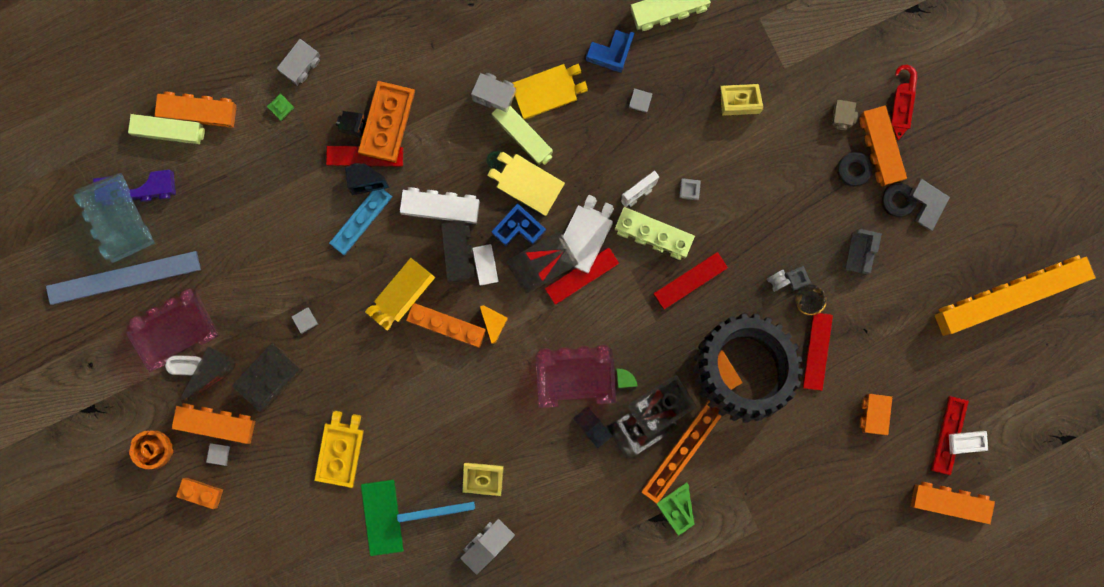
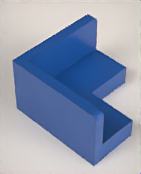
[586,30,634,73]

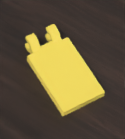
[487,152,565,216]

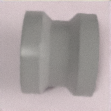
[767,270,791,292]

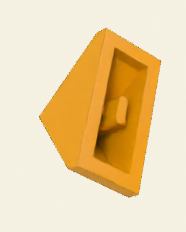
[480,305,508,344]

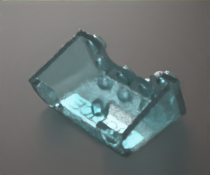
[73,173,155,263]

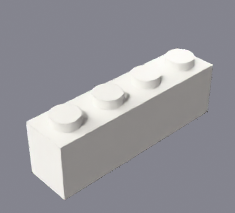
[400,187,480,224]

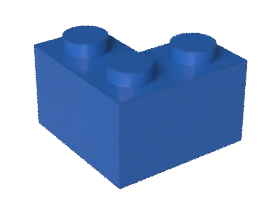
[492,203,546,247]

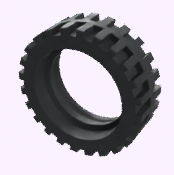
[693,313,803,423]

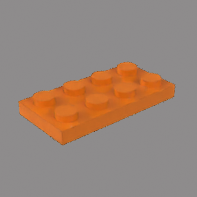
[358,81,415,163]

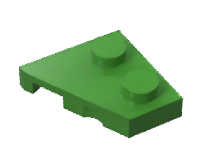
[656,482,694,536]

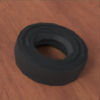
[838,152,872,187]
[882,183,917,217]

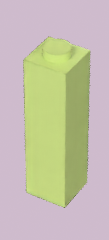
[492,106,553,165]
[128,114,205,144]

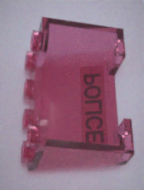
[126,288,218,373]
[535,345,616,408]

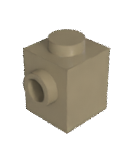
[831,100,858,130]

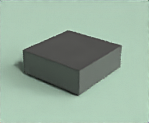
[785,266,811,291]

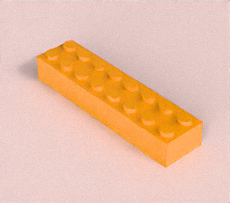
[935,255,1095,336]

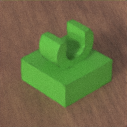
[267,93,294,121]

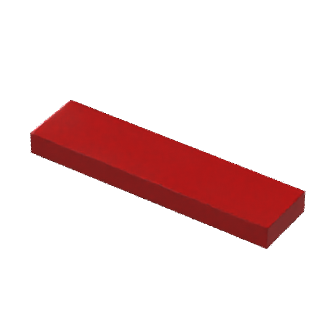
[326,146,404,167]
[545,248,619,305]
[654,252,728,309]
[803,312,833,391]
[931,396,969,475]

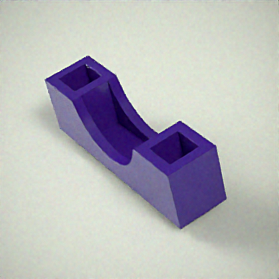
[93,170,176,206]

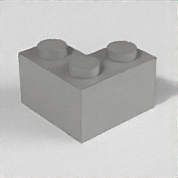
[471,73,516,112]
[460,519,515,575]

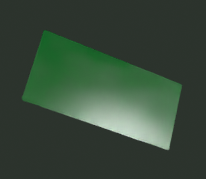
[361,480,404,556]

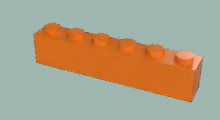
[641,399,722,503]

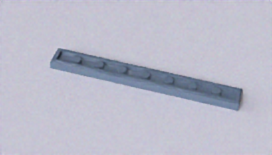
[46,251,201,305]

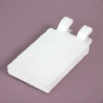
[621,171,659,207]
[553,195,614,273]

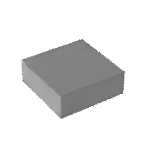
[629,88,652,113]
[679,179,701,200]
[292,307,318,334]
[207,443,230,466]

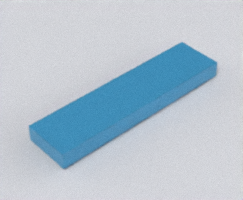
[329,189,393,256]
[397,501,475,522]

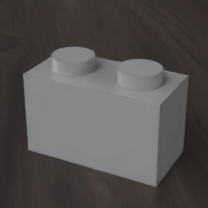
[277,39,320,86]

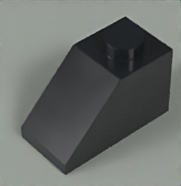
[336,111,367,138]
[345,163,389,195]
[573,407,613,449]

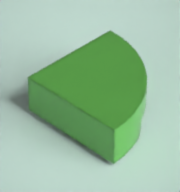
[617,369,638,388]

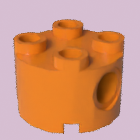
[129,431,173,469]

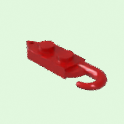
[891,64,917,140]

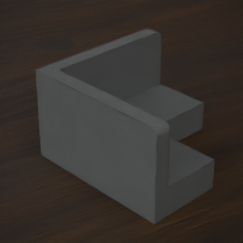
[845,229,882,275]

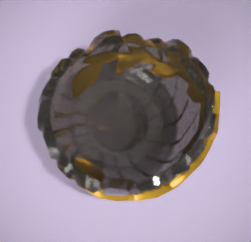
[796,284,826,315]

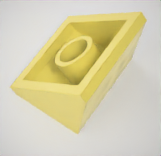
[721,84,763,115]
[463,463,504,496]

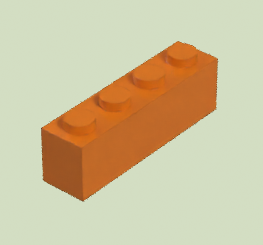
[155,91,237,128]
[859,105,907,187]
[406,303,486,348]
[172,403,255,444]
[910,481,995,524]

